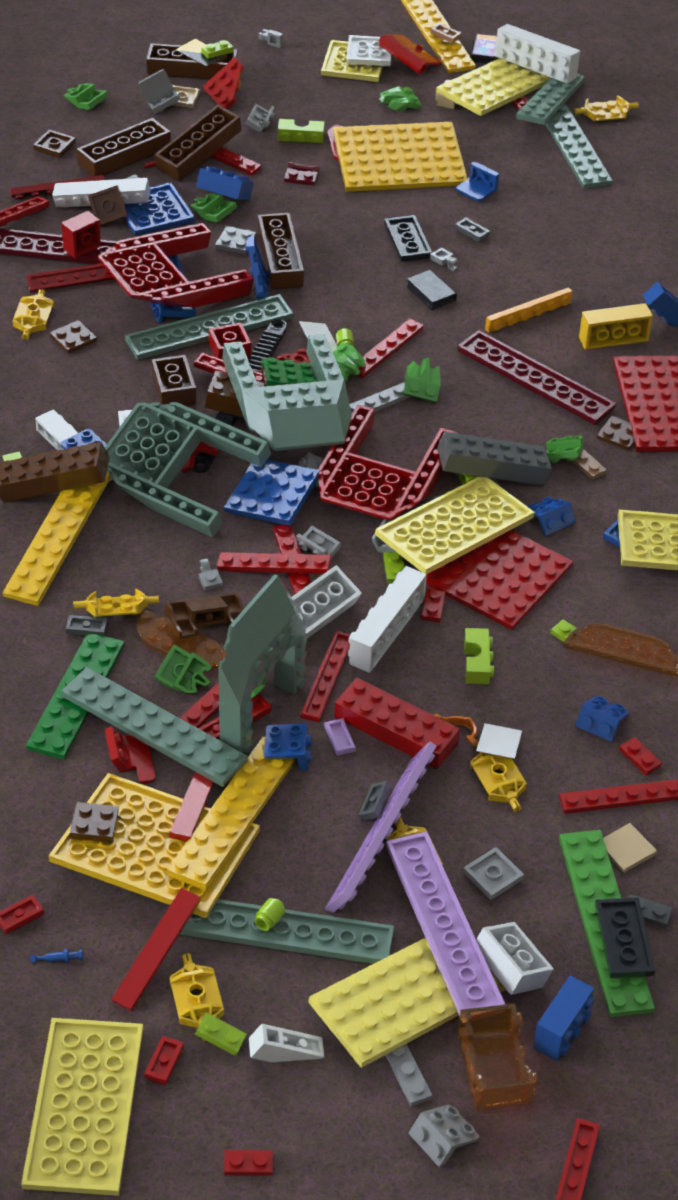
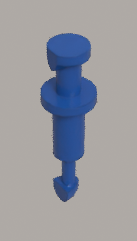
[30,948,84,964]

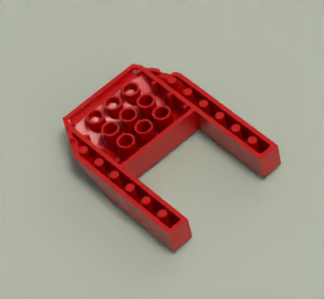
[98,223,254,308]
[318,404,457,521]

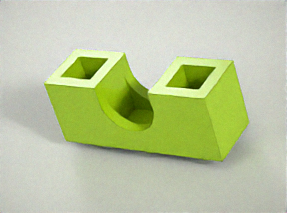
[278,119,324,143]
[464,628,494,684]

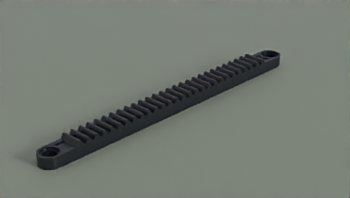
[192,319,287,473]

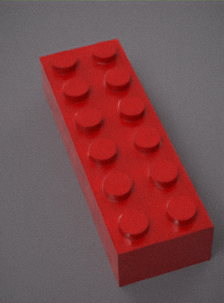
[334,677,460,769]

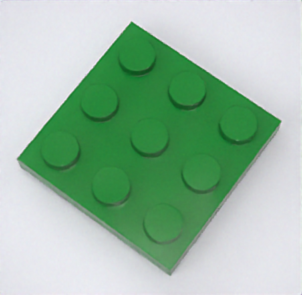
[261,357,317,386]

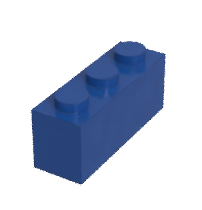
[643,282,678,327]

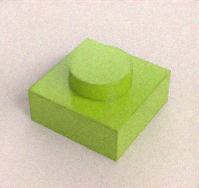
[550,619,578,643]

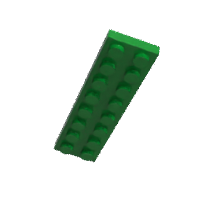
[26,633,125,760]

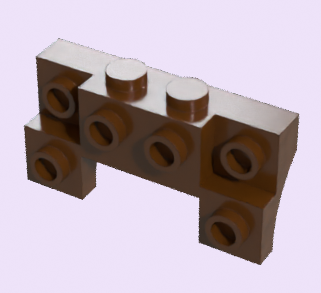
[165,593,244,639]

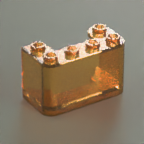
[458,1003,537,1111]

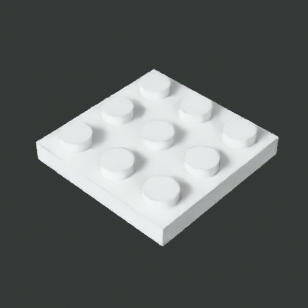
[347,35,391,67]

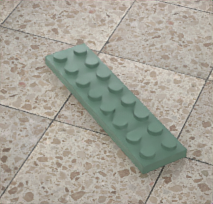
[516,73,585,125]

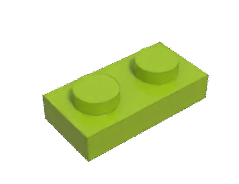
[201,40,234,59]
[383,552,404,583]
[195,1012,246,1055]

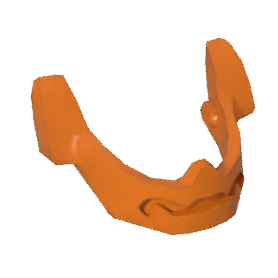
[434,714,478,746]

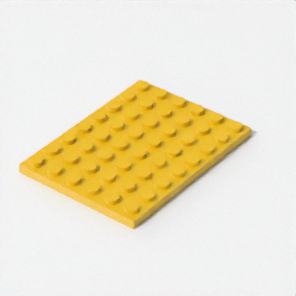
[333,122,468,192]
[49,773,260,918]

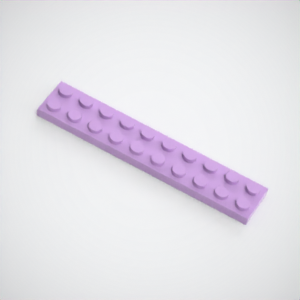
[325,741,436,913]
[386,831,505,1021]

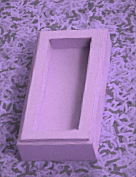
[324,718,356,756]

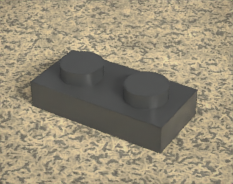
[455,218,490,242]
[65,615,108,636]
[359,781,392,820]
[629,894,673,928]

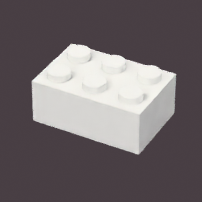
[476,922,554,995]

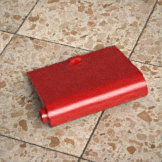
[379,34,442,75]

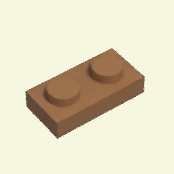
[430,23,462,44]
[571,450,607,480]

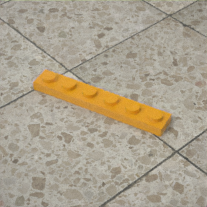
[485,287,572,333]

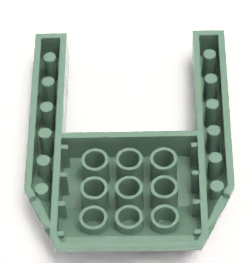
[222,334,352,451]
[105,402,271,538]
[218,574,307,754]

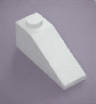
[249,1024,324,1062]

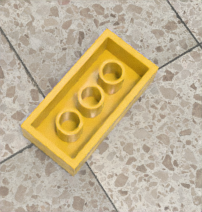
[579,303,653,350]

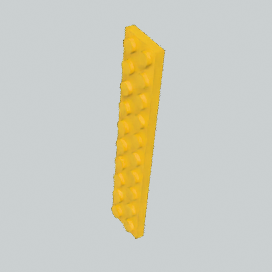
[401,0,476,73]
[3,468,112,606]
[167,737,297,891]

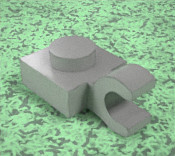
[259,29,283,48]
[430,248,458,271]
[199,558,223,591]

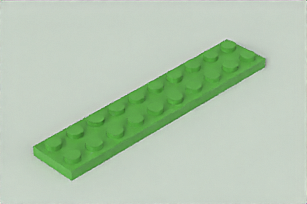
[559,830,655,1017]

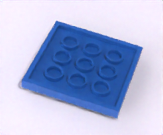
[124,183,195,236]
[224,460,320,526]

